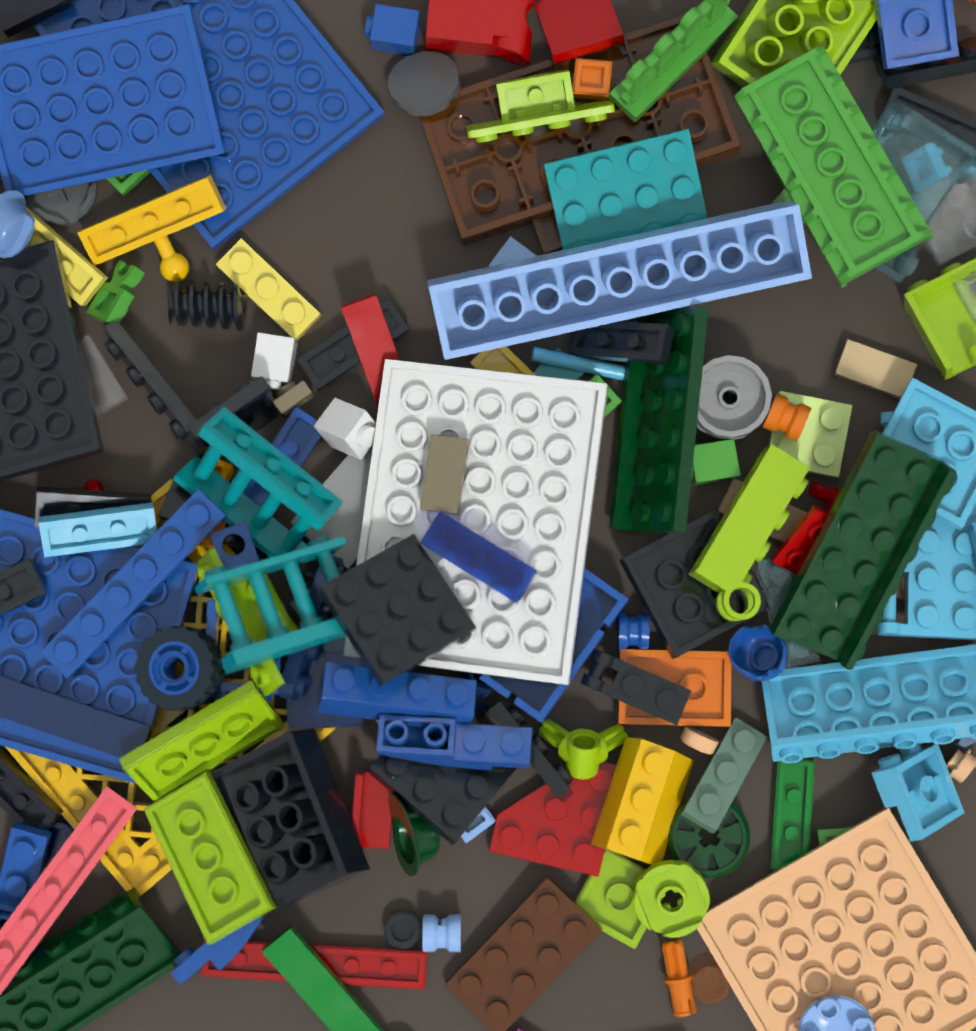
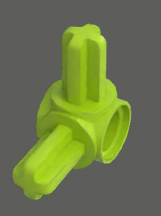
[538,719,628,780]

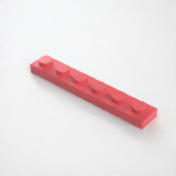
[0,786,137,995]

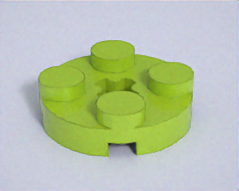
[634,860,710,938]

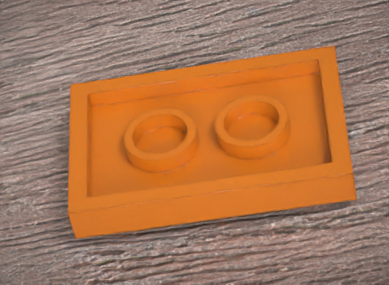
[618,649,732,727]

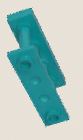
[173,407,343,558]
[194,535,346,674]

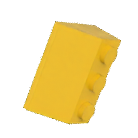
[591,737,694,865]

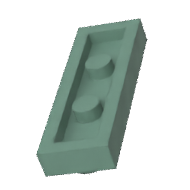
[680,717,768,834]

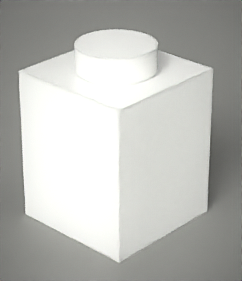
[251,333,298,391]
[314,398,376,460]

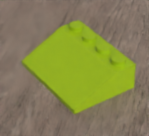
[711,0,877,87]

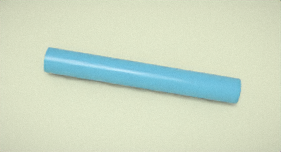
[530,347,626,381]

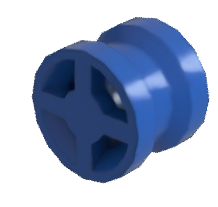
[617,613,649,650]

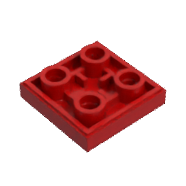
[534,0,625,64]

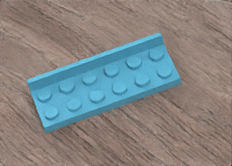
[761,644,976,763]

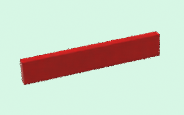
[200,938,428,990]

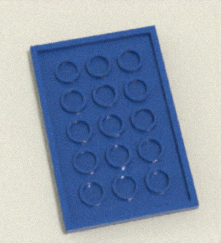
[0,4,225,196]

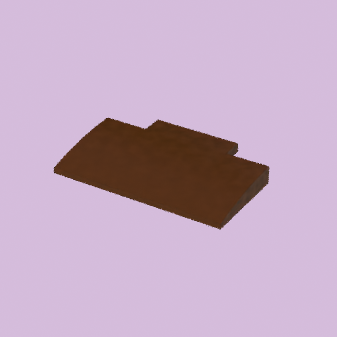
[419,14,741,254]

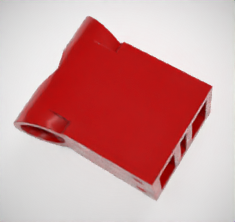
[425,0,536,66]

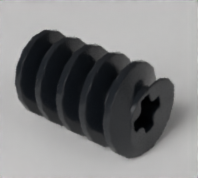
[168,279,248,331]

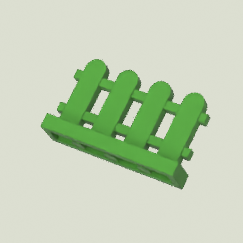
[609,0,739,122]

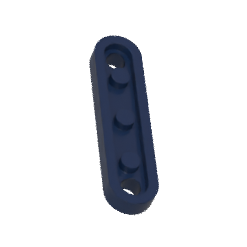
[278,555,347,702]

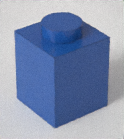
[365,4,421,56]

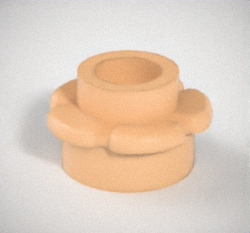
[946,749,976,784]

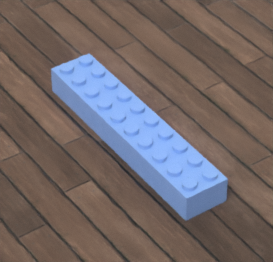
[427,200,812,360]

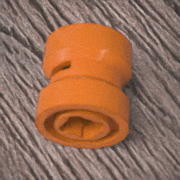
[762,393,812,442]

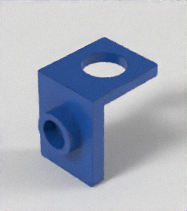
[210,521,261,570]

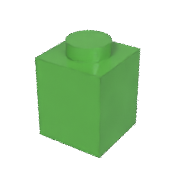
[692,439,741,486]

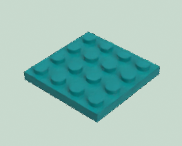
[543,128,707,250]

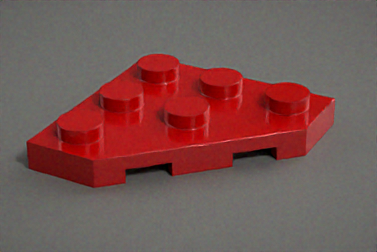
[489,762,616,877]

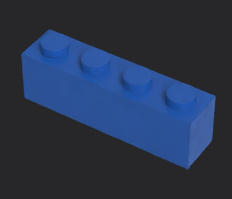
[317,662,476,724]

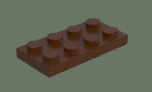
[444,876,602,1031]

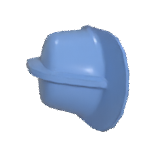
[0,190,35,258]

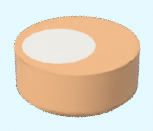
[680,726,719,755]

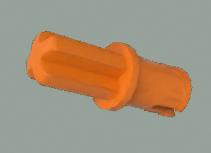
[662,939,697,1017]

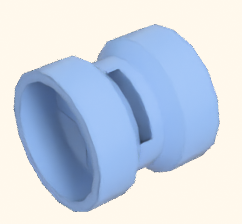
[423,914,461,952]

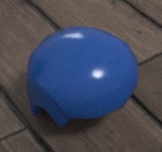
[728,624,789,682]

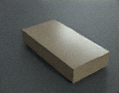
[420,434,470,515]

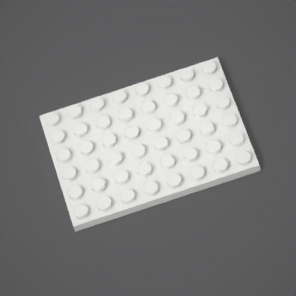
[344,359,608,685]

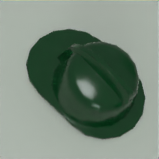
[388,793,440,876]

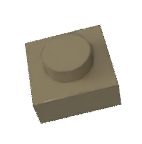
[273,380,314,418]

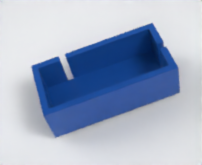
[479,569,629,723]

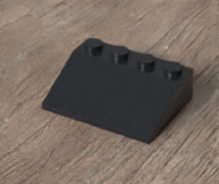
[211,728,370,917]

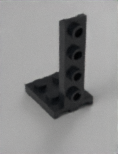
[104,322,277,460]

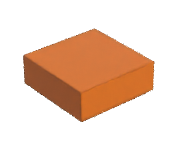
[572,58,612,100]

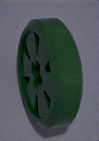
[668,799,750,879]

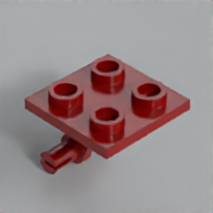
[771,481,841,575]

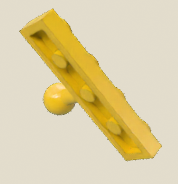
[78,174,227,282]

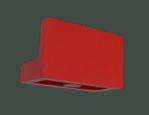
[352,771,392,849]

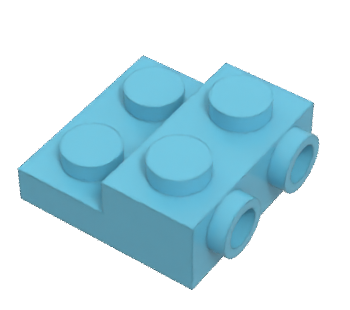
[872,744,965,842]

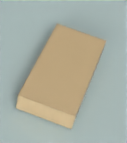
[834,339,917,399]

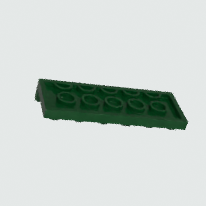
[609,305,709,533]
[769,430,956,670]
[0,888,182,1031]

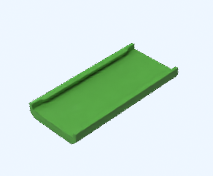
[734,47,933,288]

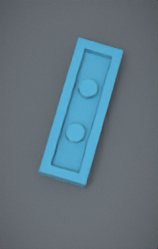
[39,502,157,558]

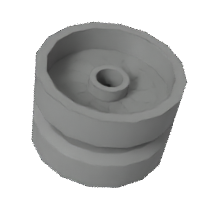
[696,355,772,441]

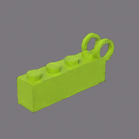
[688,444,810,621]

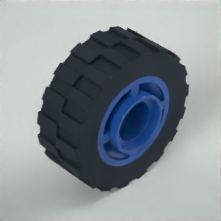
[134,626,224,711]

